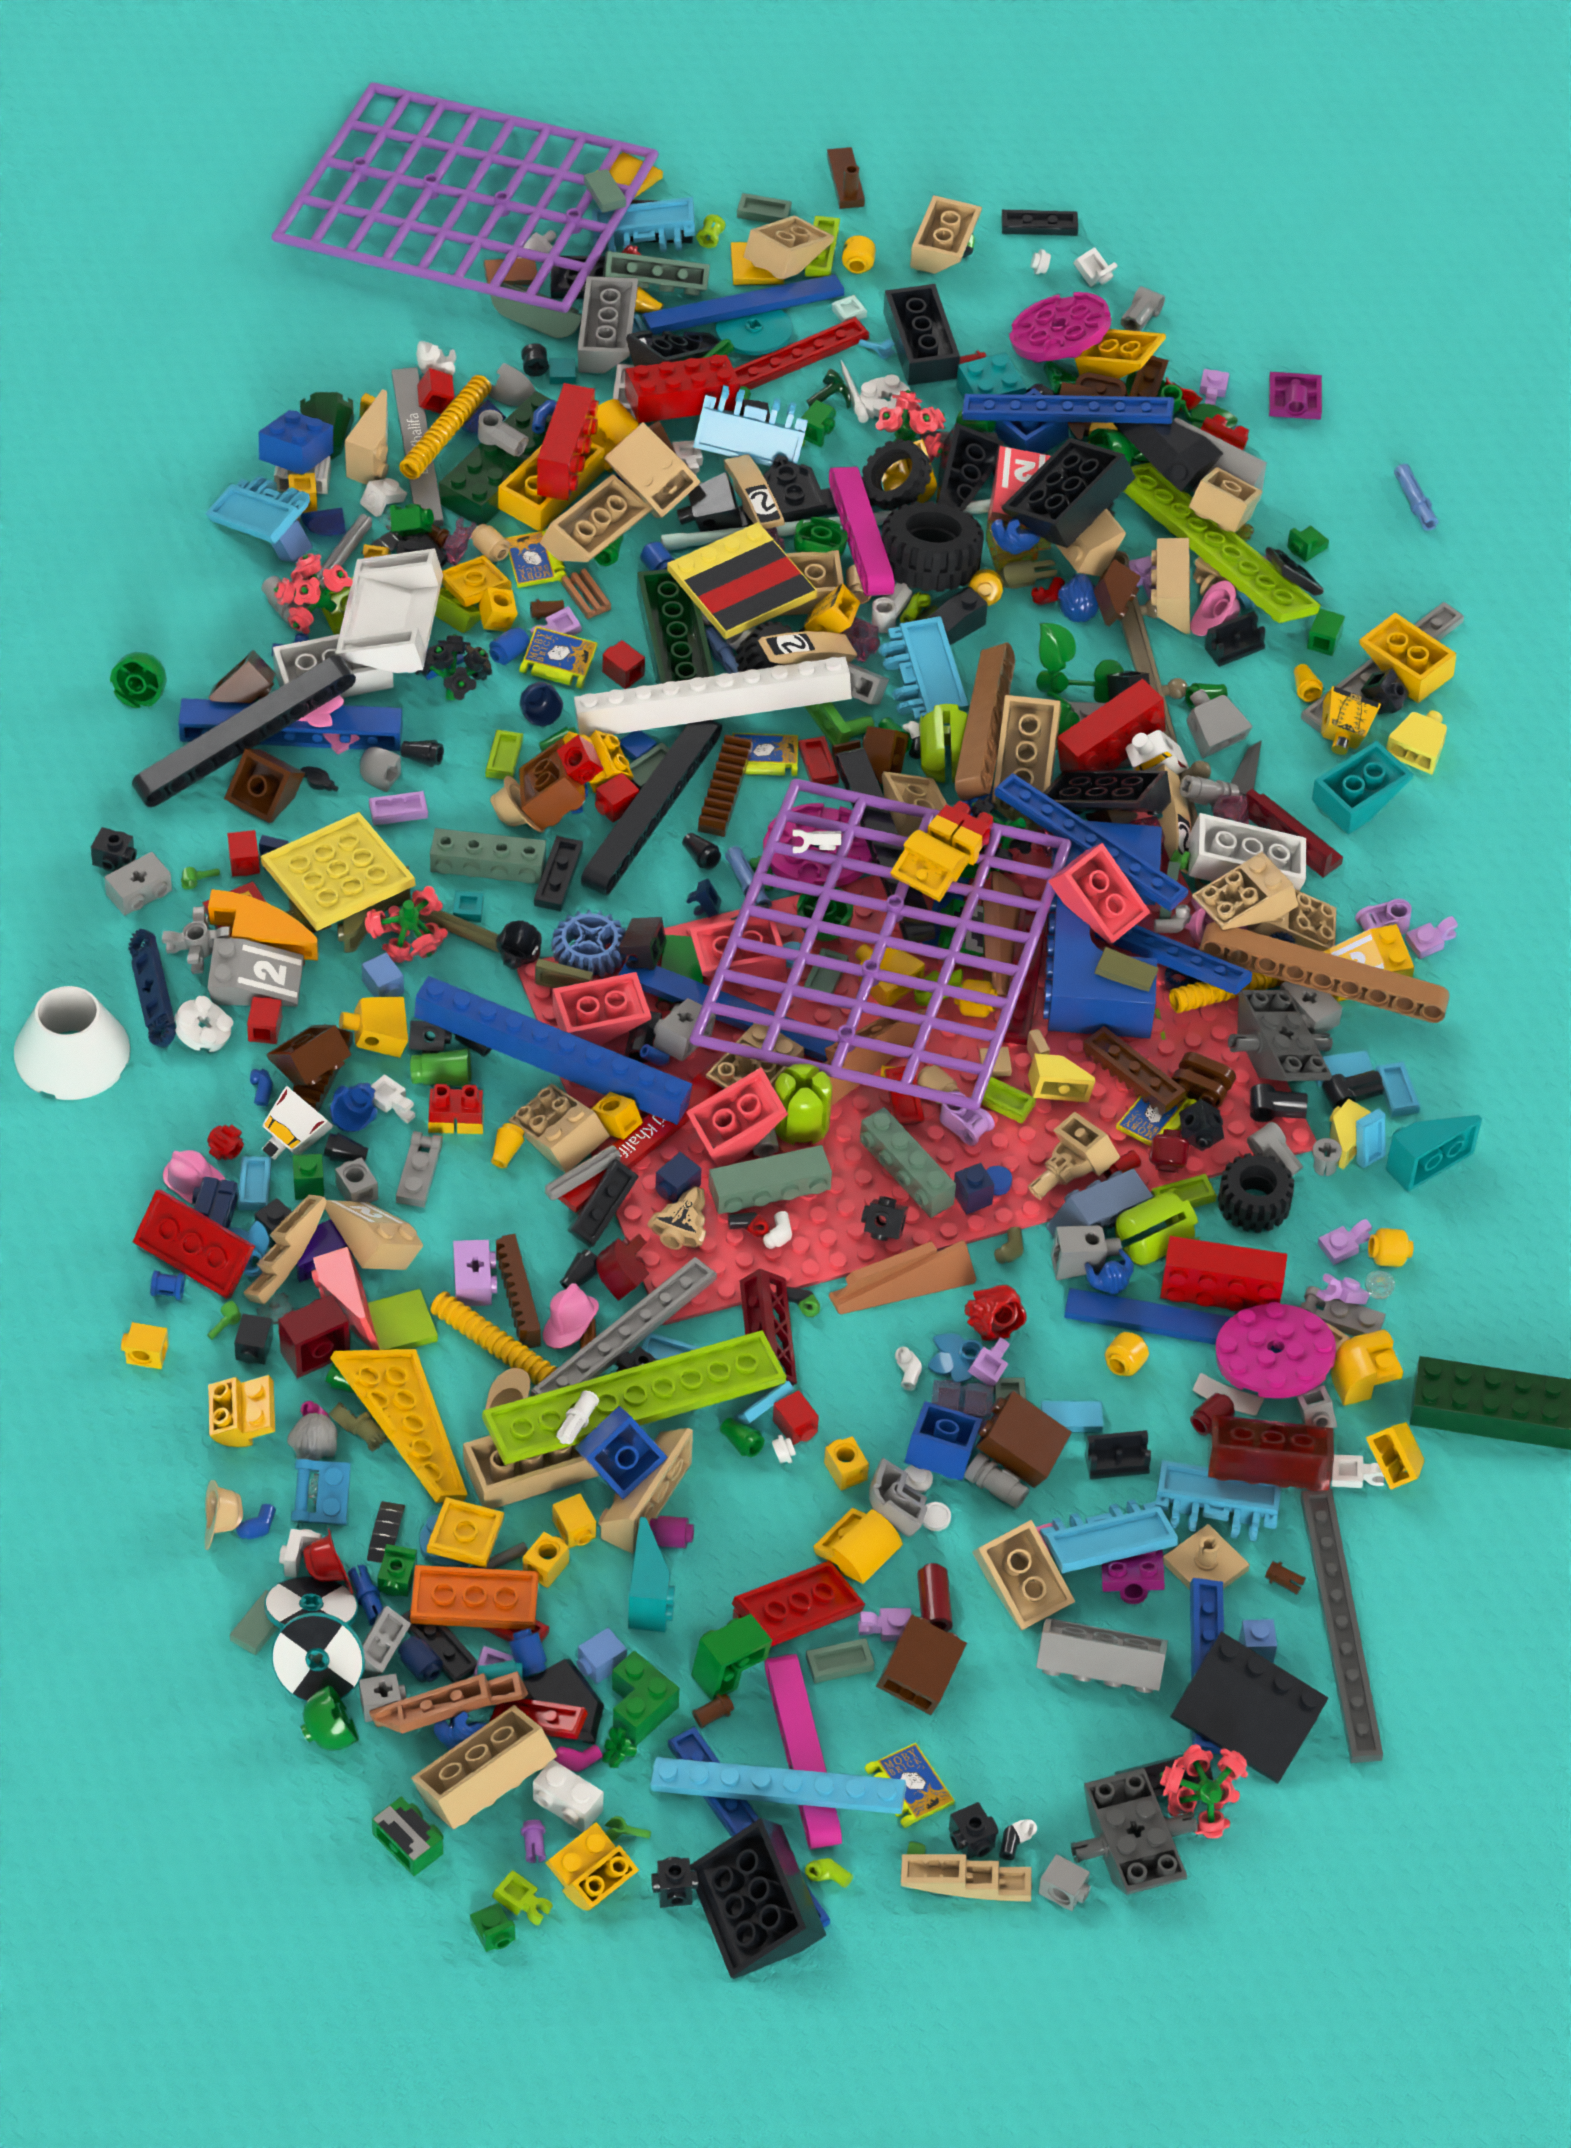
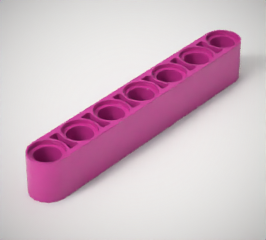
[829,466,895,596]
[765,1653,842,1849]

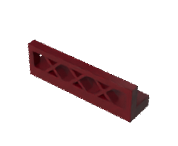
[1243,789,1343,878]
[739,1269,797,1386]

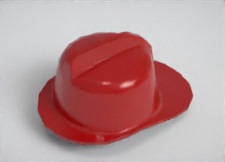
[303,1528,353,1595]

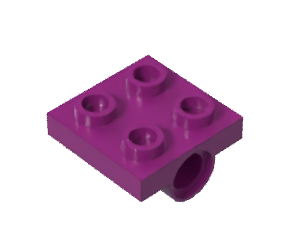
[1269,372,1322,420]
[1101,1549,1165,1604]

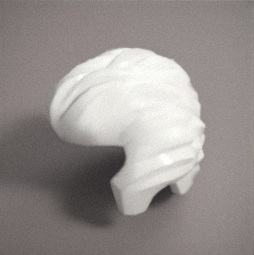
[416,341,456,375]

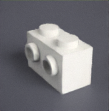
[533,1760,604,1832]

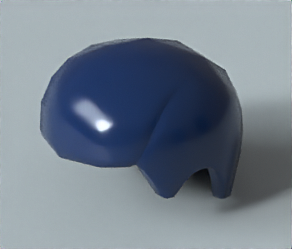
[519,681,563,727]

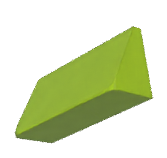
[435,587,481,633]

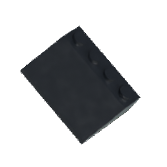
[1001,438,1136,548]
[1043,770,1172,815]
[1170,1631,1328,1784]
[690,1818,826,1979]

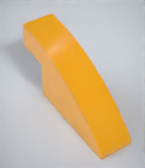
[208,889,319,961]

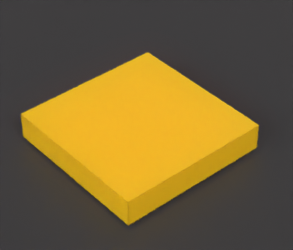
[595,152,663,198]
[730,242,784,285]
[442,555,512,607]
[427,1497,504,1568]

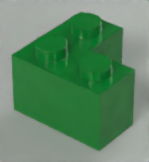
[691,1613,772,1701]
[612,1651,680,1746]

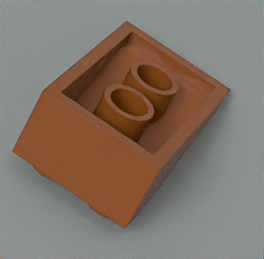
[519,738,586,831]

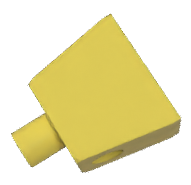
[1386,710,1447,775]

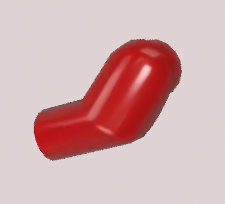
[1031,577,1065,605]

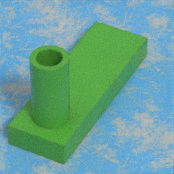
[804,702,875,746]

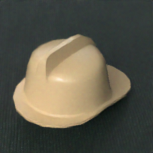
[490,776,545,833]
[484,1368,530,1426]
[205,1480,243,1550]

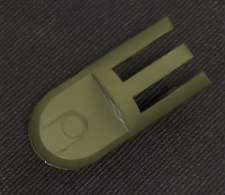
[999,559,1057,589]

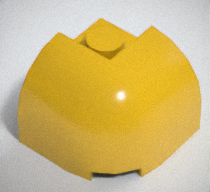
[1330,1329,1403,1406]

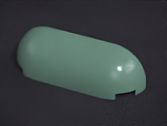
[490,282,582,338]

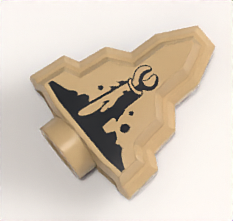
[647,1186,706,1250]

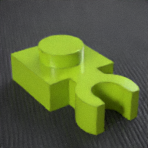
[492,1870,553,1925]

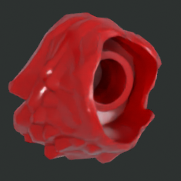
[964,1285,1027,1341]

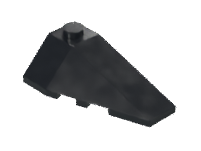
[626,330,720,367]
[1114,422,1224,494]
[936,423,1004,511]
[886,587,988,658]

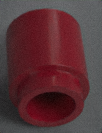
[1190,1393,1235,1436]

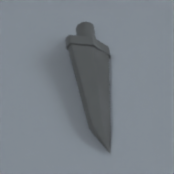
[1231,740,1262,810]

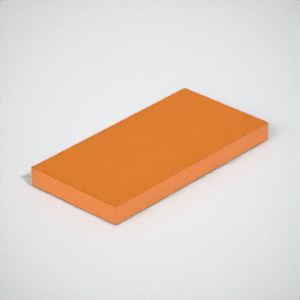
[410,1565,539,1630]

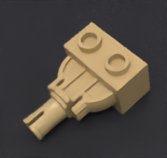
[1028,1112,1121,1200]

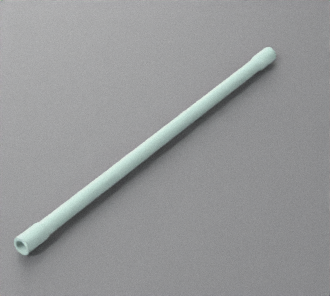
[661,499,991,550]

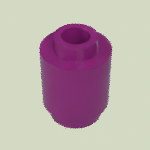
[649,1516,694,1548]

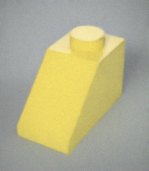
[1028,1053,1095,1102]
[1329,1099,1371,1170]

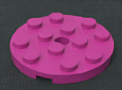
[1009,292,1112,363]
[763,803,873,887]
[1216,1302,1336,1398]

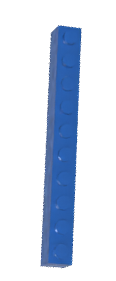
[414,976,692,1125]

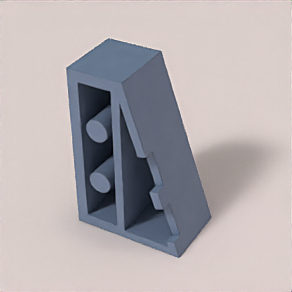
[1046,1168,1153,1238]

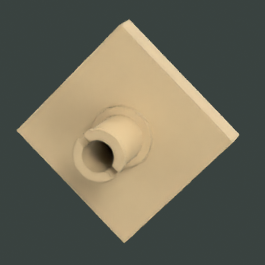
[1163,1524,1250,1590]

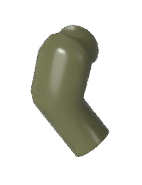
[994,1227,1024,1264]

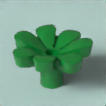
[602,1727,637,1768]

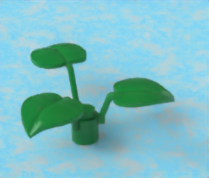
[1125,370,1238,463]
[1036,623,1124,750]

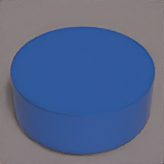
[986,1166,1012,1195]

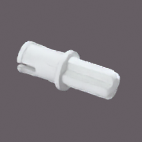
[556,1391,599,1445]

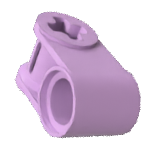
[1355,899,1412,935]
[940,1091,995,1146]

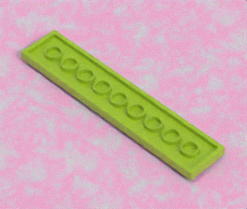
[1123,462,1321,623]
[482,1330,786,1465]

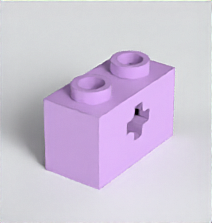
[453,1240,497,1306]

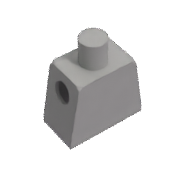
[1187,689,1252,759]
[1051,1226,1122,1280]

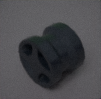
[521,343,549,377]

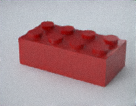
[625,355,740,423]
[537,383,599,501]
[1057,678,1166,772]
[1160,1236,1288,1311]

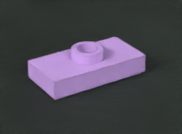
[369,791,428,826]

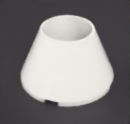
[14,986,130,1100]

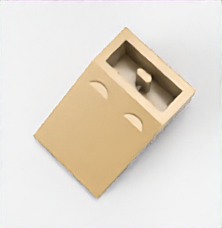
[604,422,701,518]
[1192,852,1299,930]
[1248,889,1336,952]
[706,1023,804,1089]
[508,1083,610,1173]

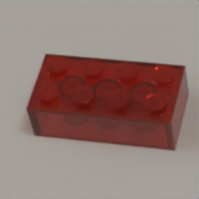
[1208,1414,1334,1491]

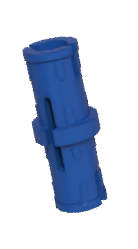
[348,1565,383,1626]

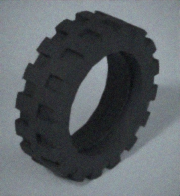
[861,439,932,511]

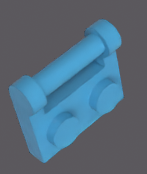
[291,1459,351,1525]

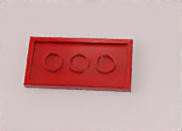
[132,1189,255,1299]
[732,1561,865,1647]

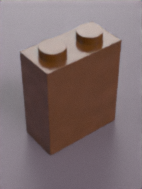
[975,1391,1072,1488]
[875,1614,967,1715]

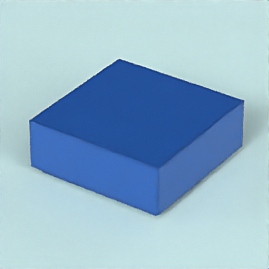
[620,730,657,761]

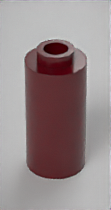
[917,1563,953,1632]

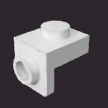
[1073,247,1118,287]
[360,478,407,517]
[279,1529,322,1578]

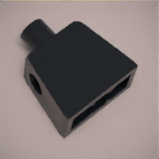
[677,472,743,532]

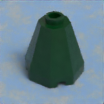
[300,392,354,460]

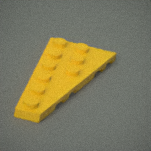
[330,1349,468,1503]

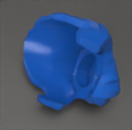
[991,518,1040,554]
[1058,574,1099,622]
[329,1082,378,1132]
[1085,1249,1134,1295]
[433,1711,487,1750]

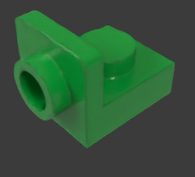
[1287,525,1329,562]
[470,1903,515,1952]

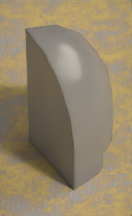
[489,363,536,406]
[360,747,401,792]

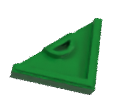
[1043,361,1077,394]

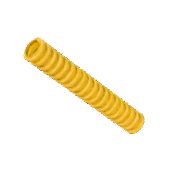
[399,375,492,480]
[1169,971,1286,1013]
[430,1291,557,1385]

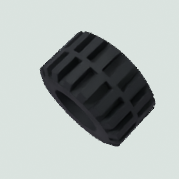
[735,621,793,672]
[1218,1153,1294,1233]

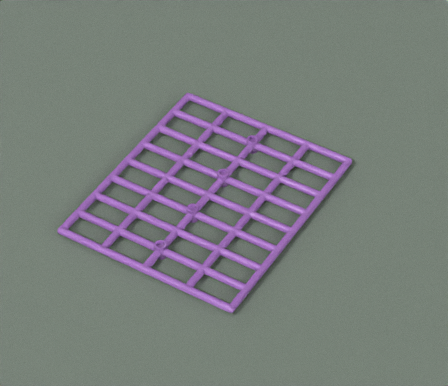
[271,82,659,313]
[689,779,1072,1110]

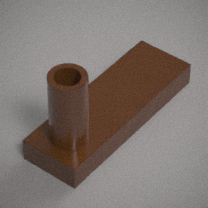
[827,147,865,209]

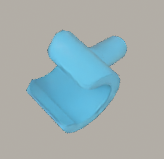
[859,339,895,359]

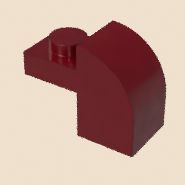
[596,1234,650,1301]

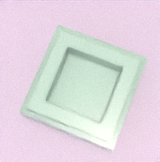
[832,295,867,322]

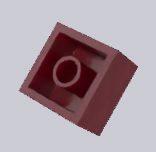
[278,1294,350,1379]

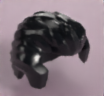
[495,920,542,970]

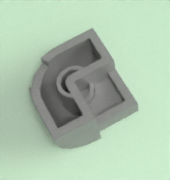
[869,1458,927,1538]

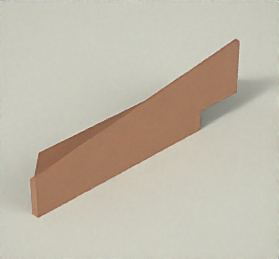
[981,871,1023,996]
[824,1009,926,1106]
[829,1240,976,1314]
[369,1671,528,1734]

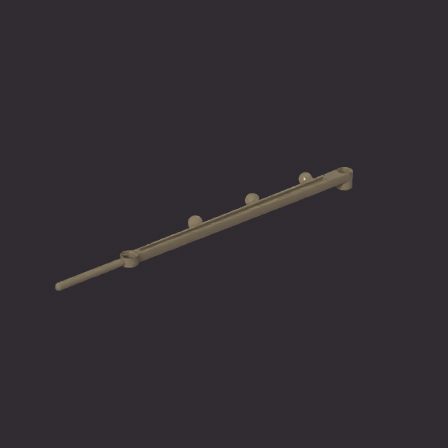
[1109,551,1211,891]

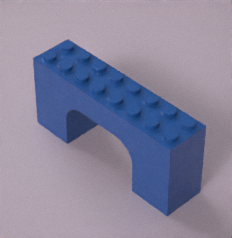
[1043,821,1162,1039]

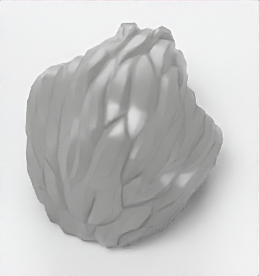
[287,1413,338,1461]

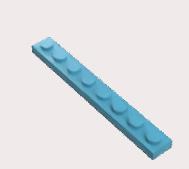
[650,1757,907,1814]

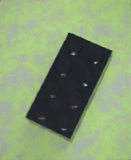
[883,284,960,385]

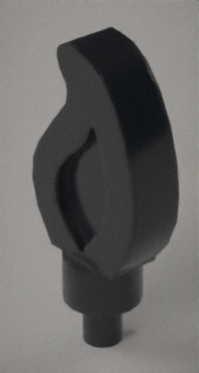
[300,766,339,792]

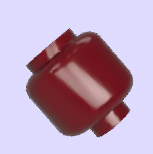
[1149,1129,1189,1173]

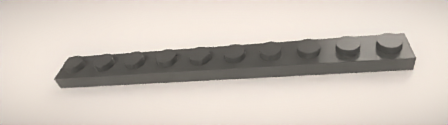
[1300,1489,1383,1763]

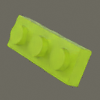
[805,216,840,278]

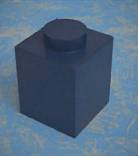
[655,1152,702,1203]
[954,1163,995,1215]

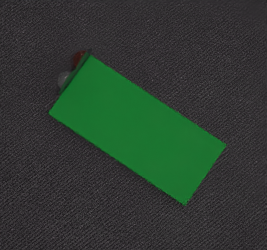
[655,935,703,1012]

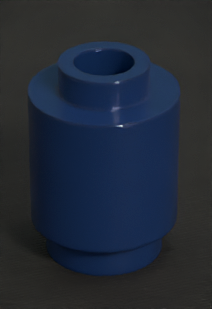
[398,1636,443,1682]

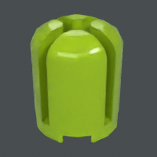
[919,704,968,783]
[774,1064,833,1145]
[1115,1188,1200,1265]

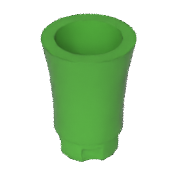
[410,1048,472,1087]

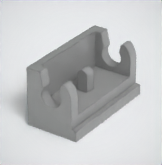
[362,1606,411,1679]

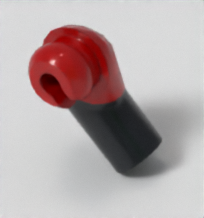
[728,1212,770,1237]

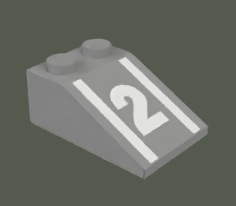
[208,938,304,1007]

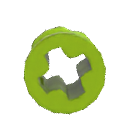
[696,214,726,248]

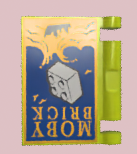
[505,529,567,588]
[519,626,598,689]
[732,733,798,776]
[1116,1096,1197,1146]
[864,1743,955,1828]

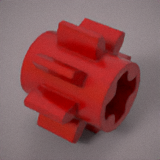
[207,1124,244,1161]

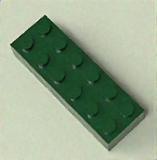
[439,391,557,526]
[637,569,715,685]
[1409,1356,1571,1450]

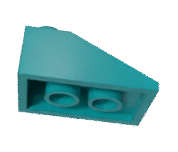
[1312,740,1414,835]
[1386,1115,1482,1193]
[628,1517,675,1632]

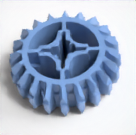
[551,909,627,979]

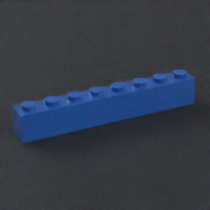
[178,698,403,751]

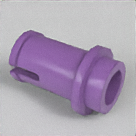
[520,1819,546,1863]

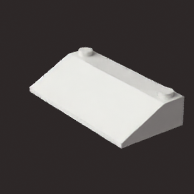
[335,548,443,673]

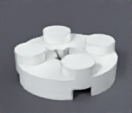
[860,374,911,419]
[174,996,233,1052]

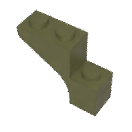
[338,866,410,953]

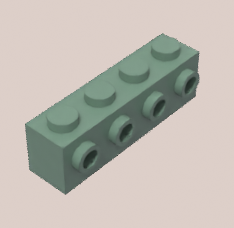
[603,251,710,296]
[430,828,546,884]
[860,1107,956,1218]
[708,1145,832,1214]

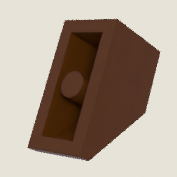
[862,726,909,785]

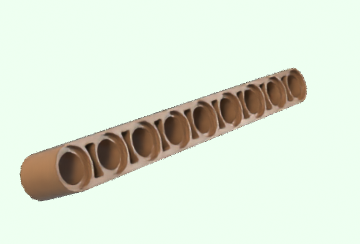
[955,642,1015,801]
[1200,922,1450,1023]

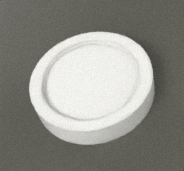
[922,1502,951,1531]

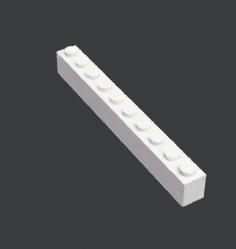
[574,657,852,737]

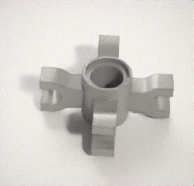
[162,906,232,974]

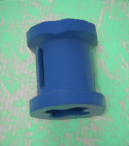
[150,1270,185,1300]

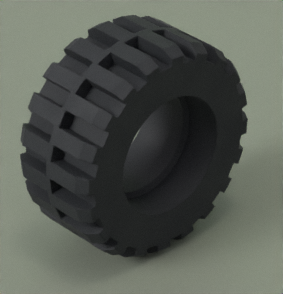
[881,501,984,592]

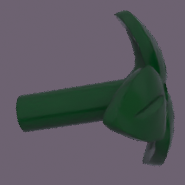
[806,369,851,409]

